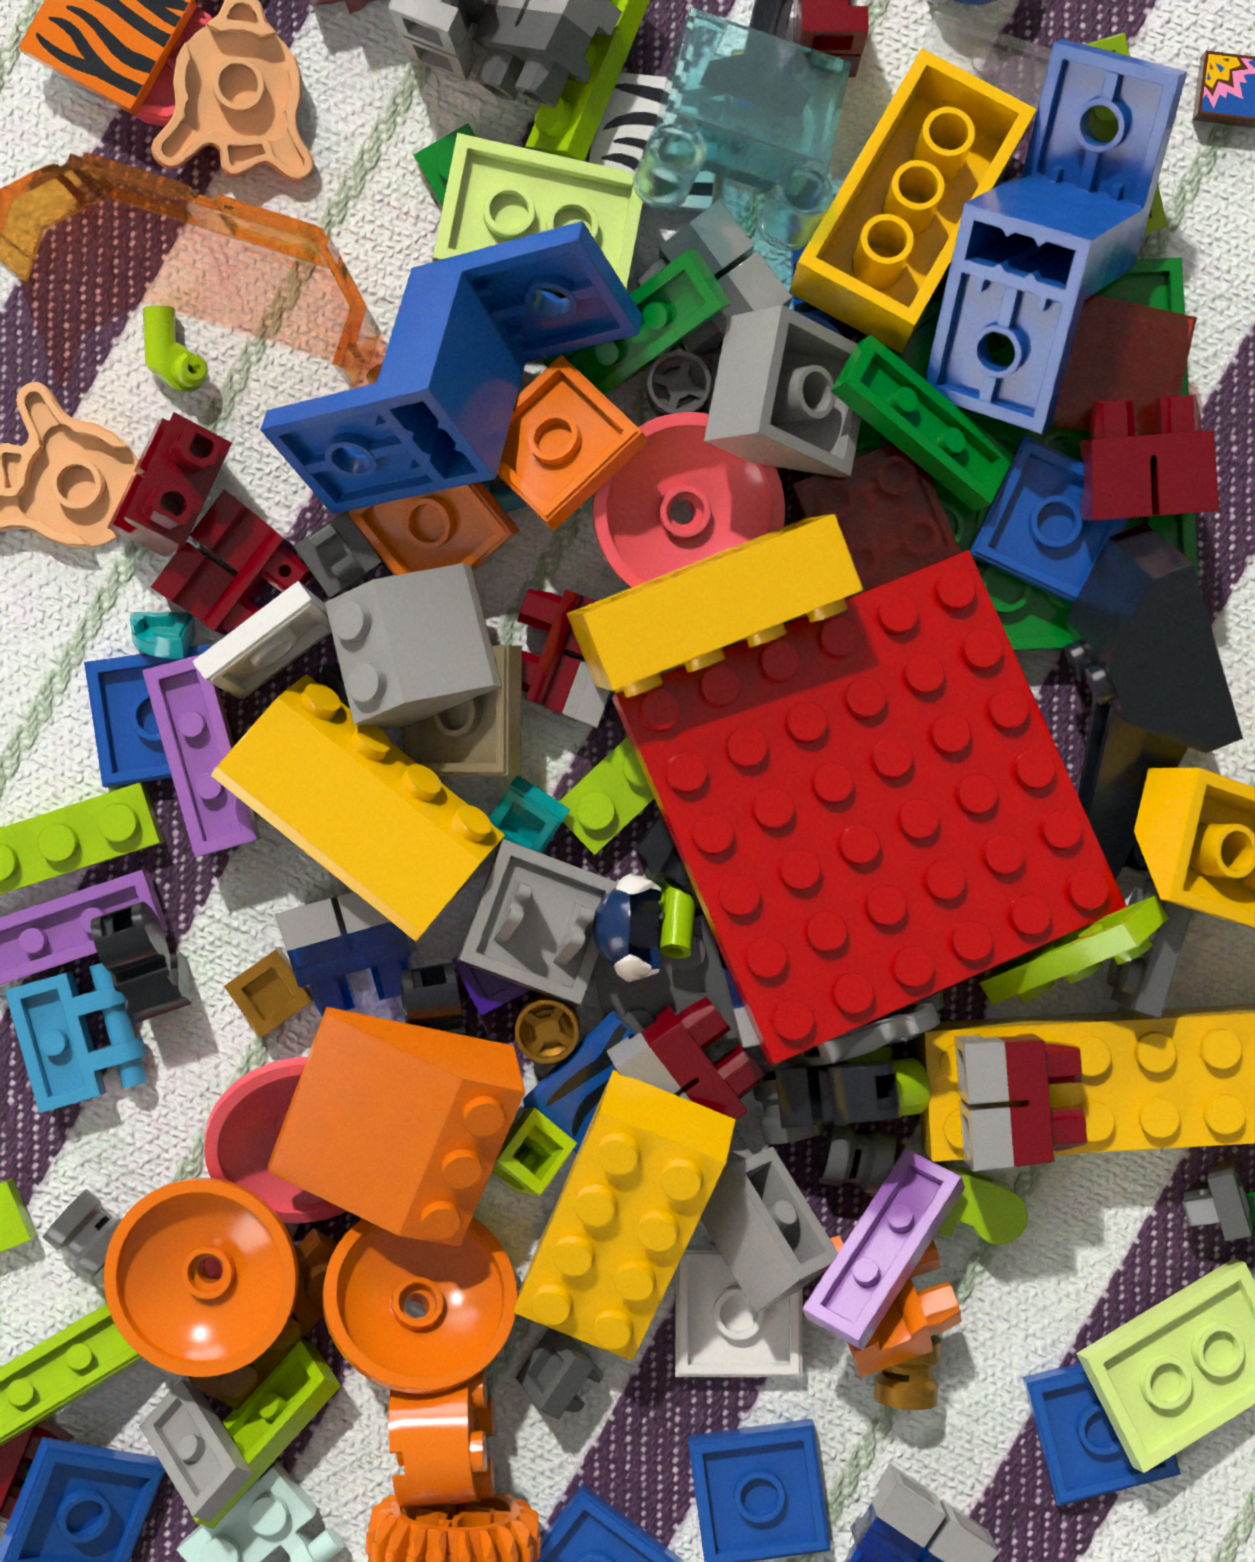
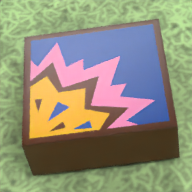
[1192,50,1255,128]

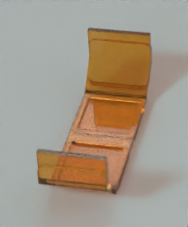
[0,152,381,388]

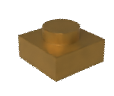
[224,947,316,1038]

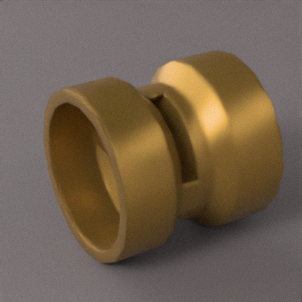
[515,994,580,1064]
[874,1335,942,1410]

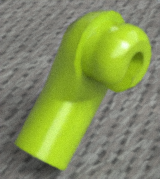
[143,305,208,392]
[648,878,696,959]

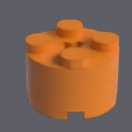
[389,1370,496,1508]

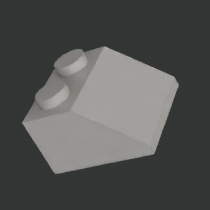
[704,305,862,477]
[325,563,502,729]

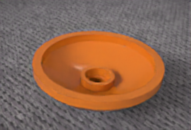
[104,1178,299,1377]
[322,1217,517,1394]

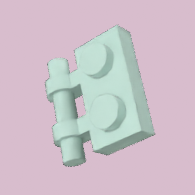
[177,1460,344,1562]

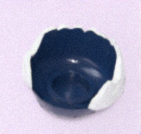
[592,873,662,982]

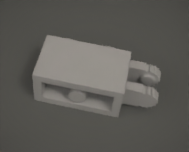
[700,1129,838,1313]

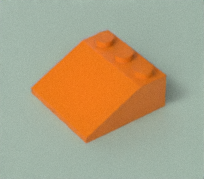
[268,1007,525,1247]

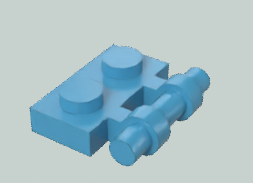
[4,963,148,1113]

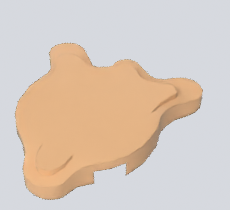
[151,0,315,183]
[0,382,143,549]

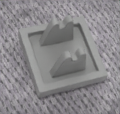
[457,839,618,1007]

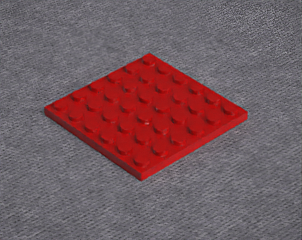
[612,550,1127,1065]

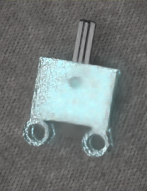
[633,0,851,251]

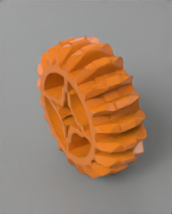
[365,1493,541,1562]

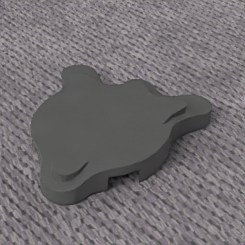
[781,988,947,1066]

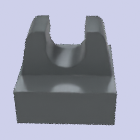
[294,511,384,599]
[1182,1158,1253,1241]
[515,1328,604,1420]

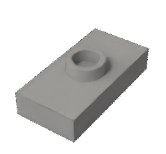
[139,1379,253,1522]

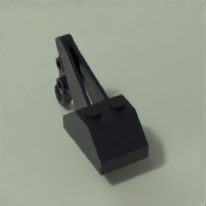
[1064,523,1255,881]

